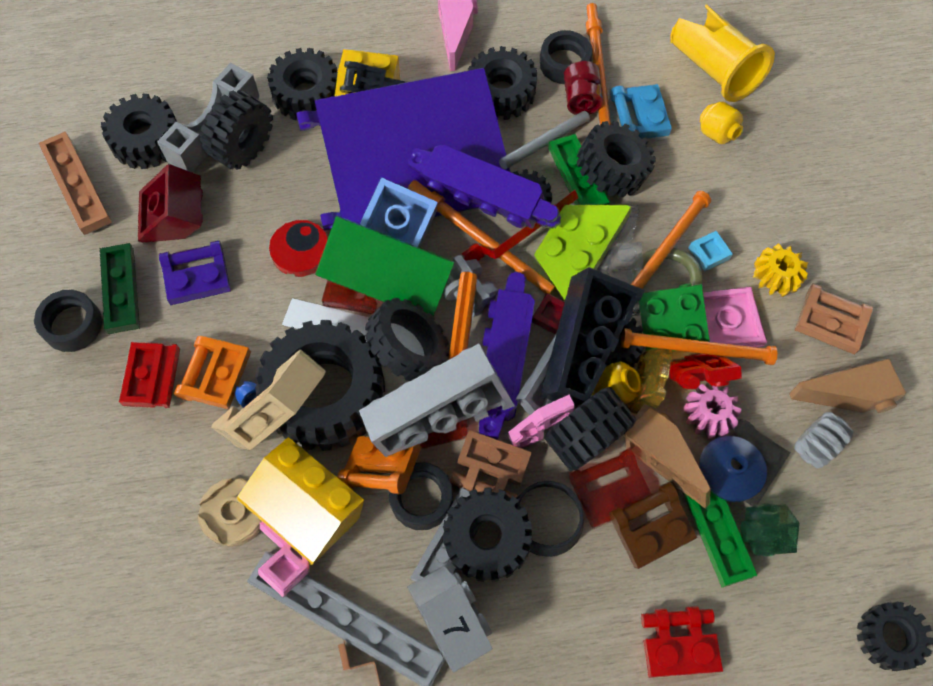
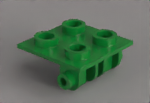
[638,283,710,355]

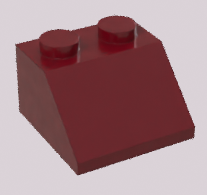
[138,164,203,243]

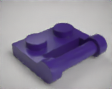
[159,240,231,306]

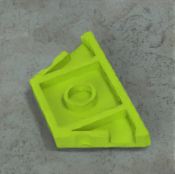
[534,205,632,300]

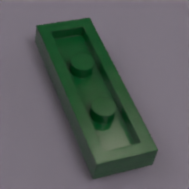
[99,243,140,334]

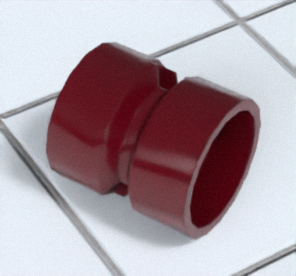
[564,61,603,115]

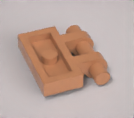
[450,430,532,498]

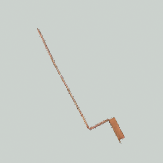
[338,640,381,686]

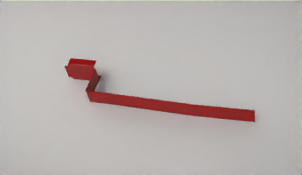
[462,190,578,261]

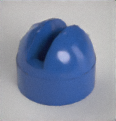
[235,381,257,408]

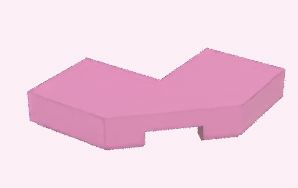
[508,395,575,449]
[258,522,309,597]

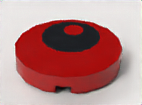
[269,220,328,277]

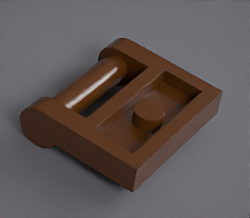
[609,482,697,569]

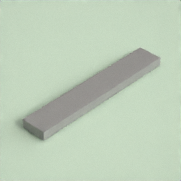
[247,551,445,686]

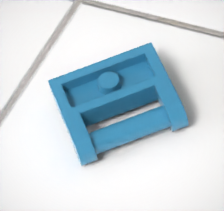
[609,84,672,139]

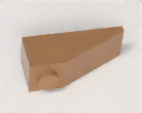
[789,359,906,413]
[624,407,711,509]

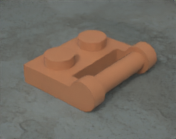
[795,283,873,355]

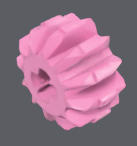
[683,383,742,439]

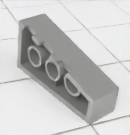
[359,343,515,457]

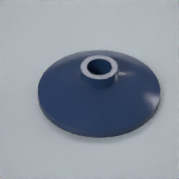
[699,436,767,502]

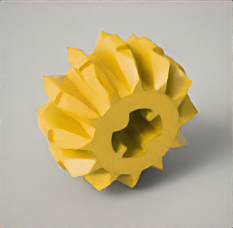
[753,243,808,297]

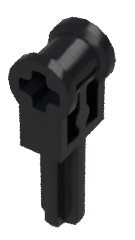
[339,61,407,94]

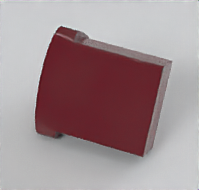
[532,293,565,335]

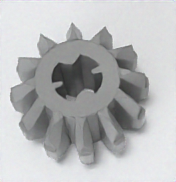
[794,412,854,469]

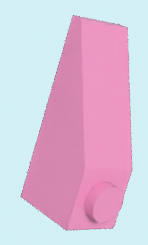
[438,0,478,71]

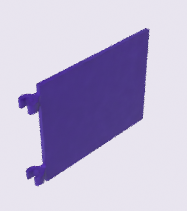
[296,68,511,231]

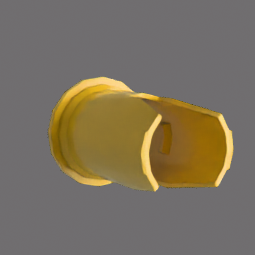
[670,4,775,102]

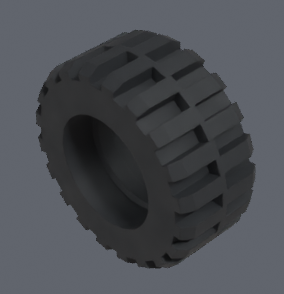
[255,320,385,451]

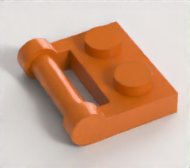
[173,336,251,410]
[337,436,421,494]

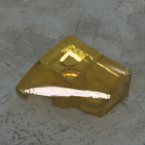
[626,349,673,414]

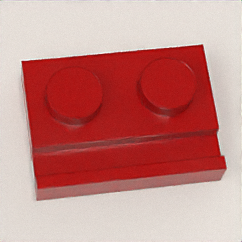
[119,342,180,408]

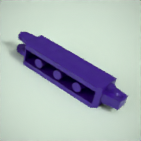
[407,144,561,229]
[479,272,535,440]

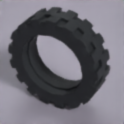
[365,298,450,381]

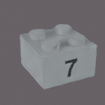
[407,566,493,673]

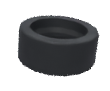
[540,30,593,84]
[34,289,103,352]
[389,462,453,530]

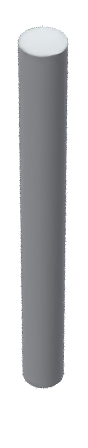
[499,111,590,170]

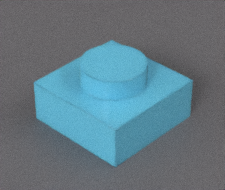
[688,231,733,272]

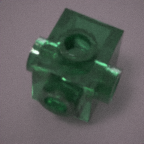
[740,504,800,556]

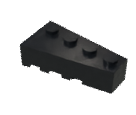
[540,267,645,406]

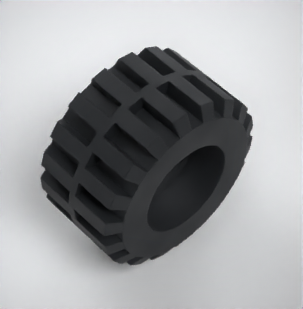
[544,387,636,471]

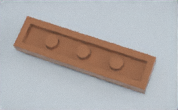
[38,131,112,235]

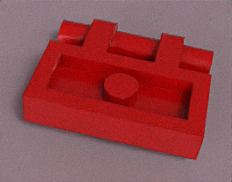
[664,354,742,389]
[641,606,723,678]

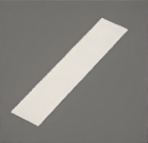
[282,298,424,356]

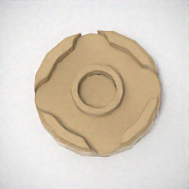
[198,478,262,547]

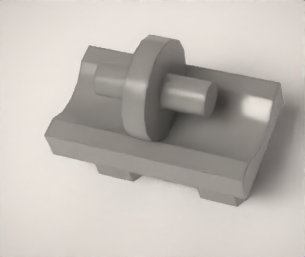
[443,255,498,317]

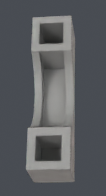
[157,63,260,172]

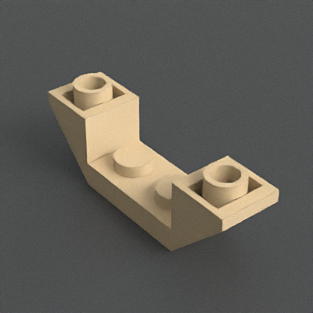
[211,350,326,450]

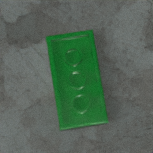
[315,216,455,316]

